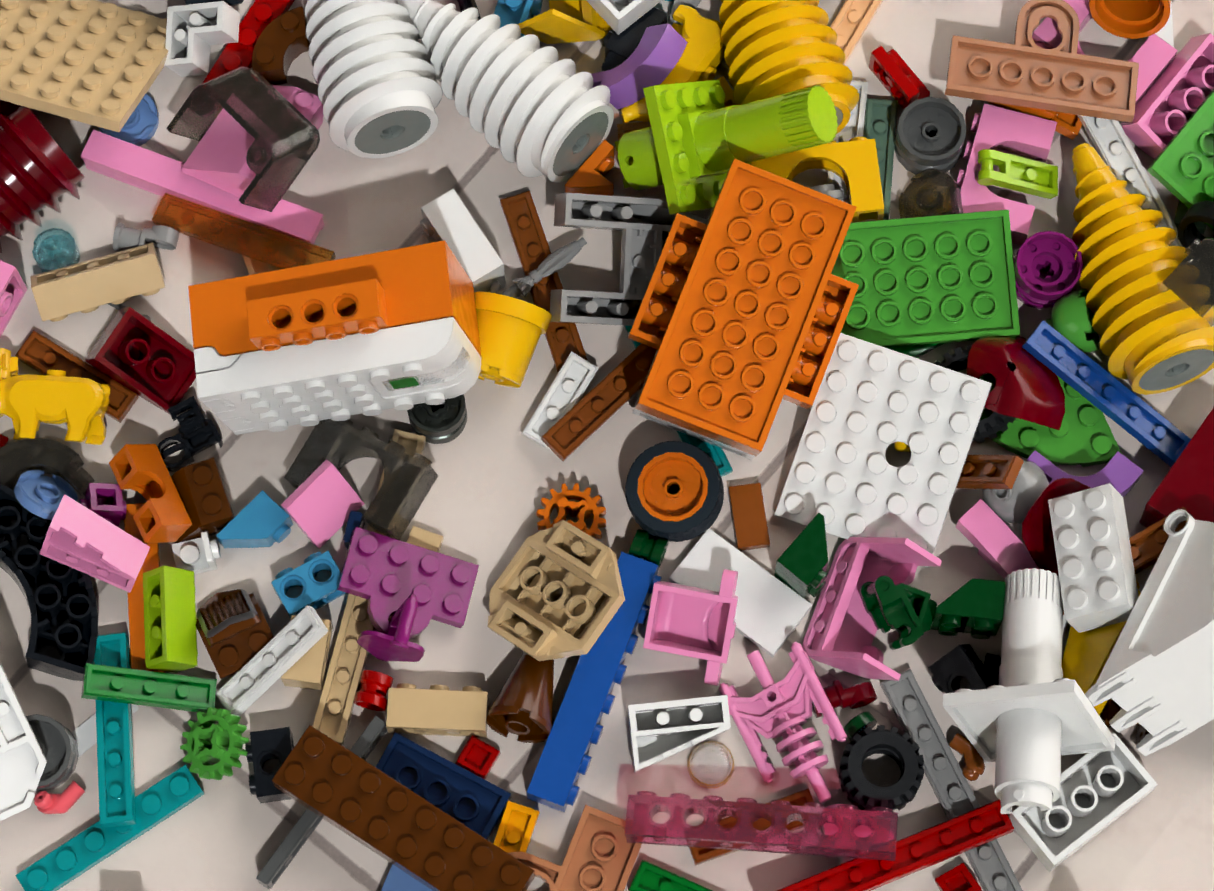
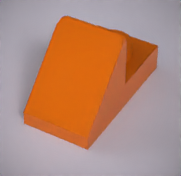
[565,140,615,196]

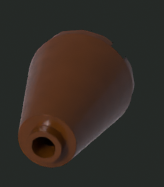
[486,652,554,743]

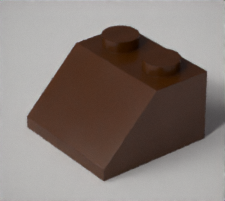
[171,457,234,543]

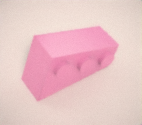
[39,494,150,593]

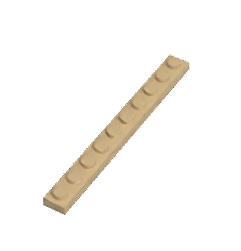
[313,429,426,746]

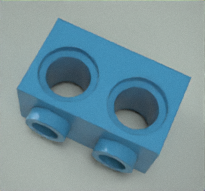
[271,551,346,619]

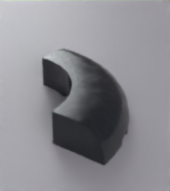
[0,484,98,681]

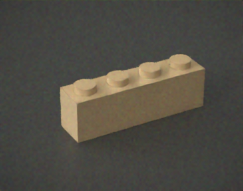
[30,243,165,322]

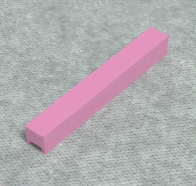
[80,129,324,252]

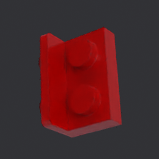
[869,46,930,109]

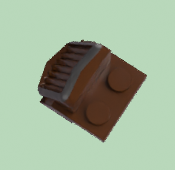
[196,589,274,679]

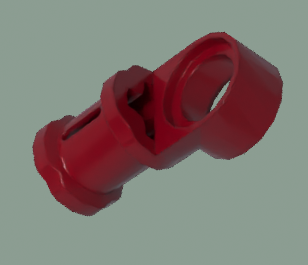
[812,680,877,718]

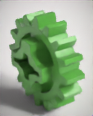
[180,707,249,780]

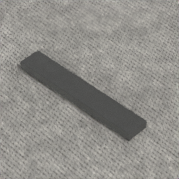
[256,716,387,890]

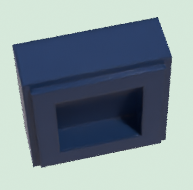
[343,511,365,550]

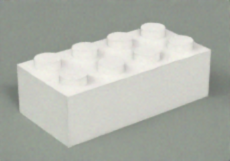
[1048,483,1139,633]
[1009,732,1158,872]

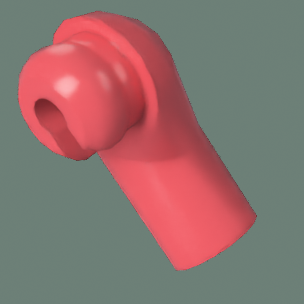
[34,781,85,814]

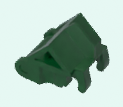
[859,576,937,650]

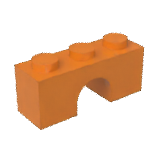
[109,444,192,544]

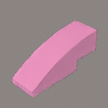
[956,499,1039,579]

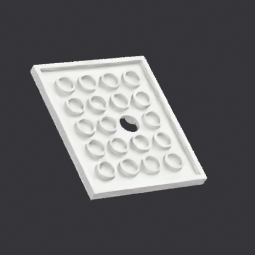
[775,333,992,568]

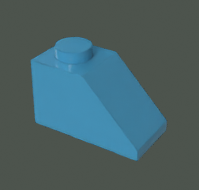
[216,490,293,548]

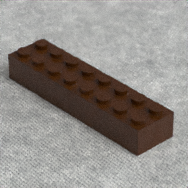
[272,725,535,891]

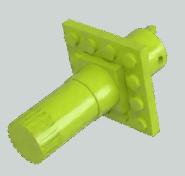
[615,80,838,215]

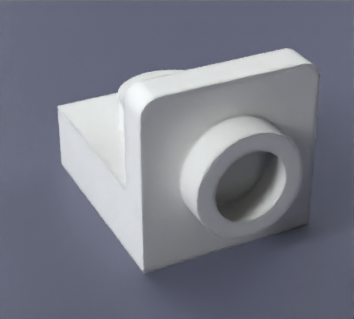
[171,531,221,575]

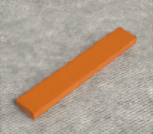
[124,503,166,673]

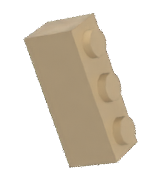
[386,683,489,738]

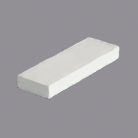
[522,351,599,450]

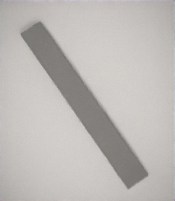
[880,669,1023,891]

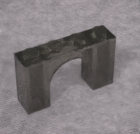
[284,419,438,540]

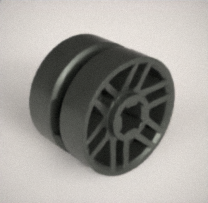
[407,394,467,444]

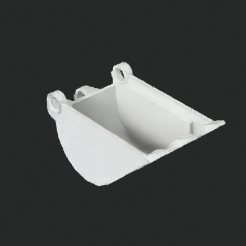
[1085,509,1214,756]

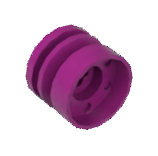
[1013,231,1083,309]

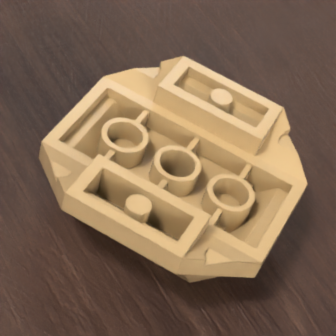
[488,520,625,661]

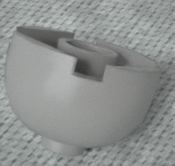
[982,460,1049,523]

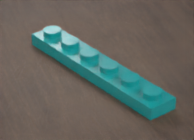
[94,633,136,828]
[15,764,204,891]

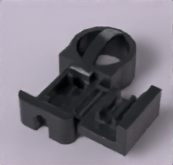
[157,396,223,472]

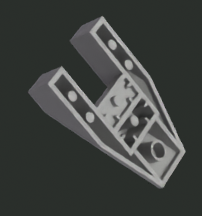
[550,193,708,326]

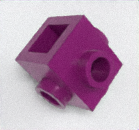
[78,483,127,527]

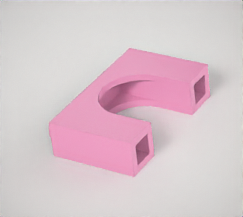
[1032,0,1178,106]
[948,103,1057,245]

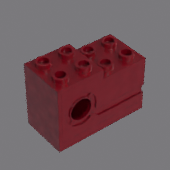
[1139,407,1214,528]

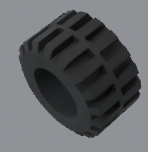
[839,725,925,815]

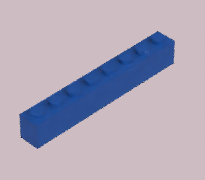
[526,551,662,813]

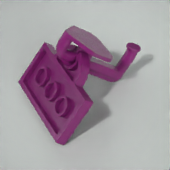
[337,527,479,662]

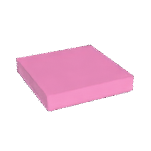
[281,459,365,549]

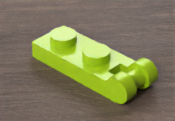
[978,149,1058,199]

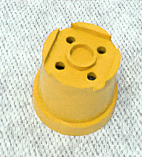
[474,291,552,388]

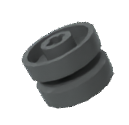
[894,97,966,177]
[0,714,79,791]

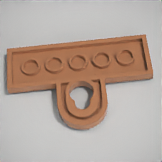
[945,0,1139,123]
[508,805,647,891]

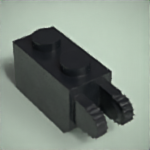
[601,7,667,71]

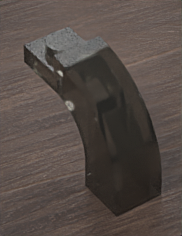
[0,438,95,498]

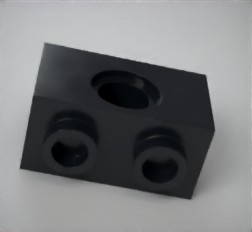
[928,644,997,693]
[245,727,294,803]

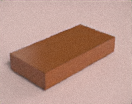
[728,483,770,551]

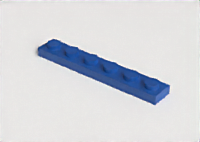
[1022,320,1191,468]

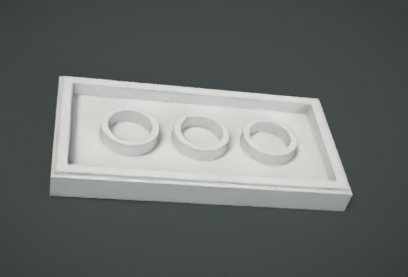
[669,528,812,657]

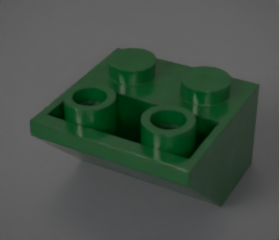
[931,578,1005,639]

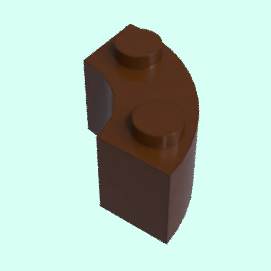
[252,6,310,85]

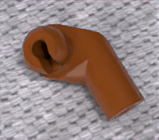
[949,733,985,781]

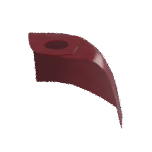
[967,337,1065,430]
[1022,478,1090,576]

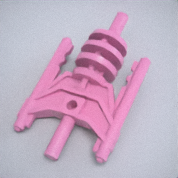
[718,642,847,803]

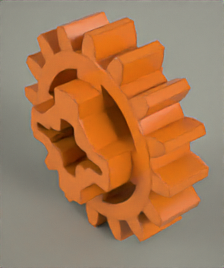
[537,483,606,539]

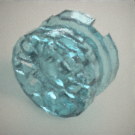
[32,228,80,273]

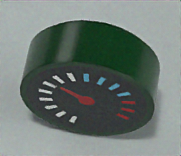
[844,711,877,741]

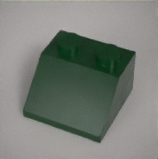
[774,513,828,599]

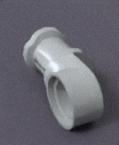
[113,223,179,251]

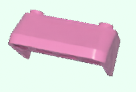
[802,537,942,681]

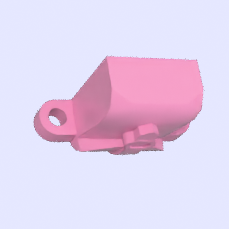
[643,569,738,686]

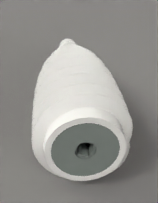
[305,0,443,158]
[397,0,614,183]

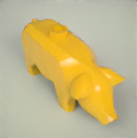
[620,5,726,126]
[0,370,110,445]

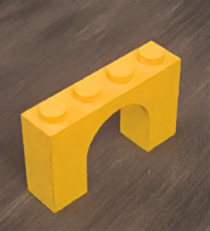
[750,137,884,223]

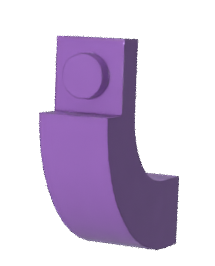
[591,23,688,109]
[1027,450,1144,497]

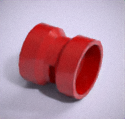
[354,670,393,712]

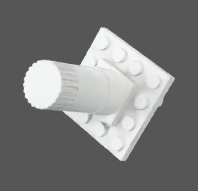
[943,568,1115,814]

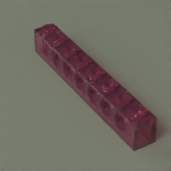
[625,791,898,861]

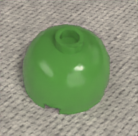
[1046,289,1099,353]

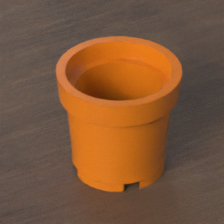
[1089,0,1171,39]

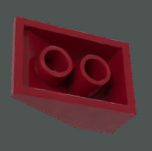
[85,307,196,414]

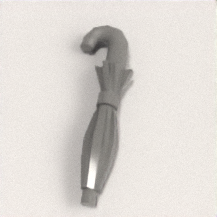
[488,237,587,298]

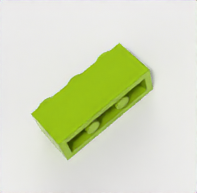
[143,565,198,673]

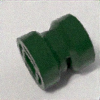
[628,529,669,570]

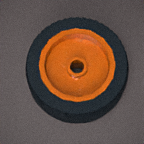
[625,441,724,542]

